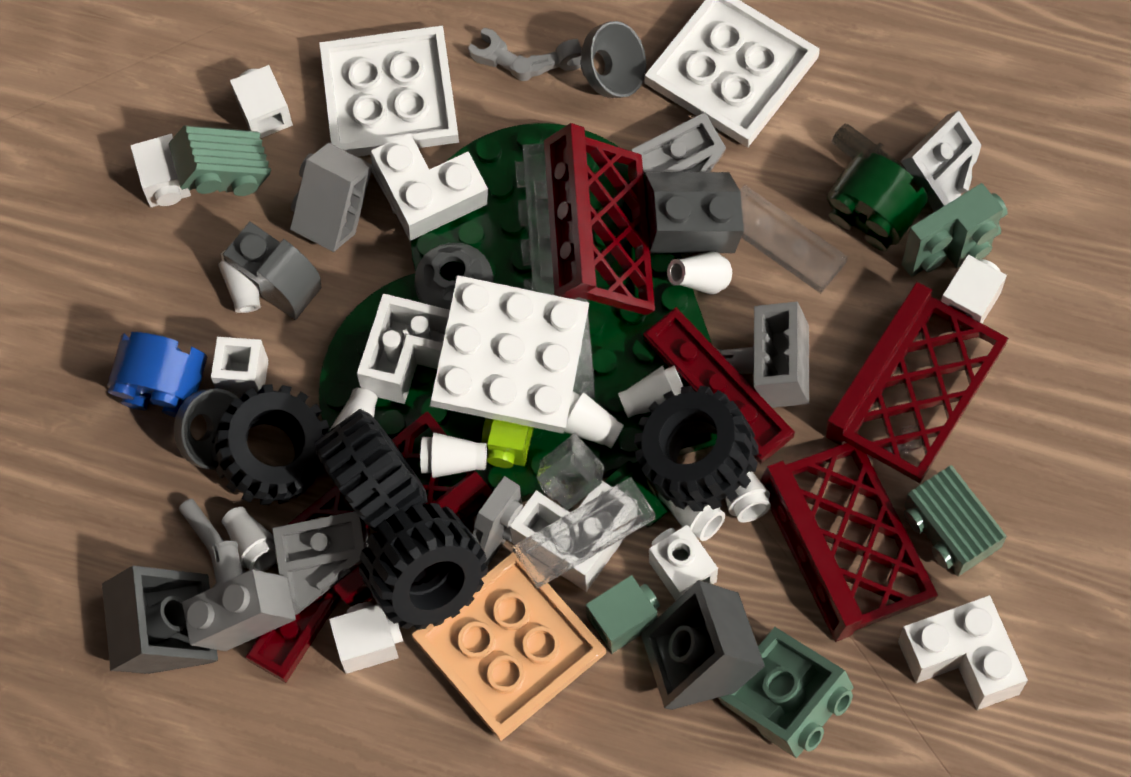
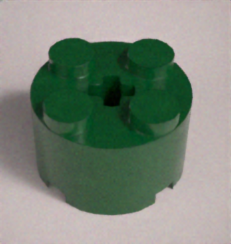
[827,151,928,251]

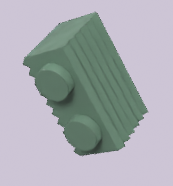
[168,125,271,196]
[904,465,1007,577]

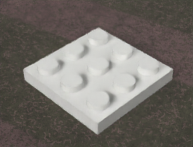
[645,0,820,148]
[319,26,459,157]
[430,275,589,434]

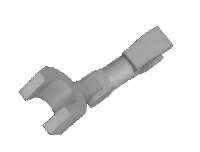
[468,28,582,81]

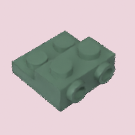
[901,183,1008,277]
[718,627,854,759]

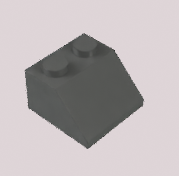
[644,172,744,254]
[102,566,218,674]
[641,580,765,710]

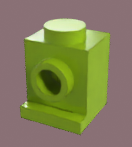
[482,418,534,468]

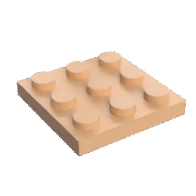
[412,549,606,742]

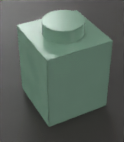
[586,575,660,654]

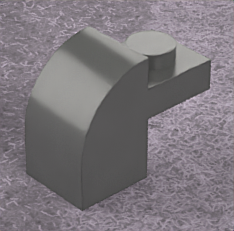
[223,221,322,320]

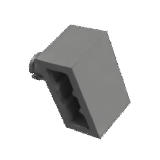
[290,143,373,252]
[717,301,809,408]
[182,541,296,651]

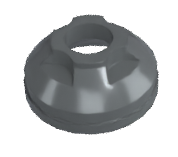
[580,21,646,98]
[415,243,494,310]
[174,388,249,470]

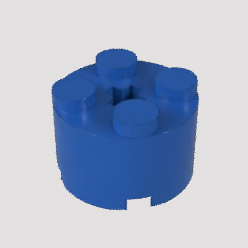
[107,332,208,417]

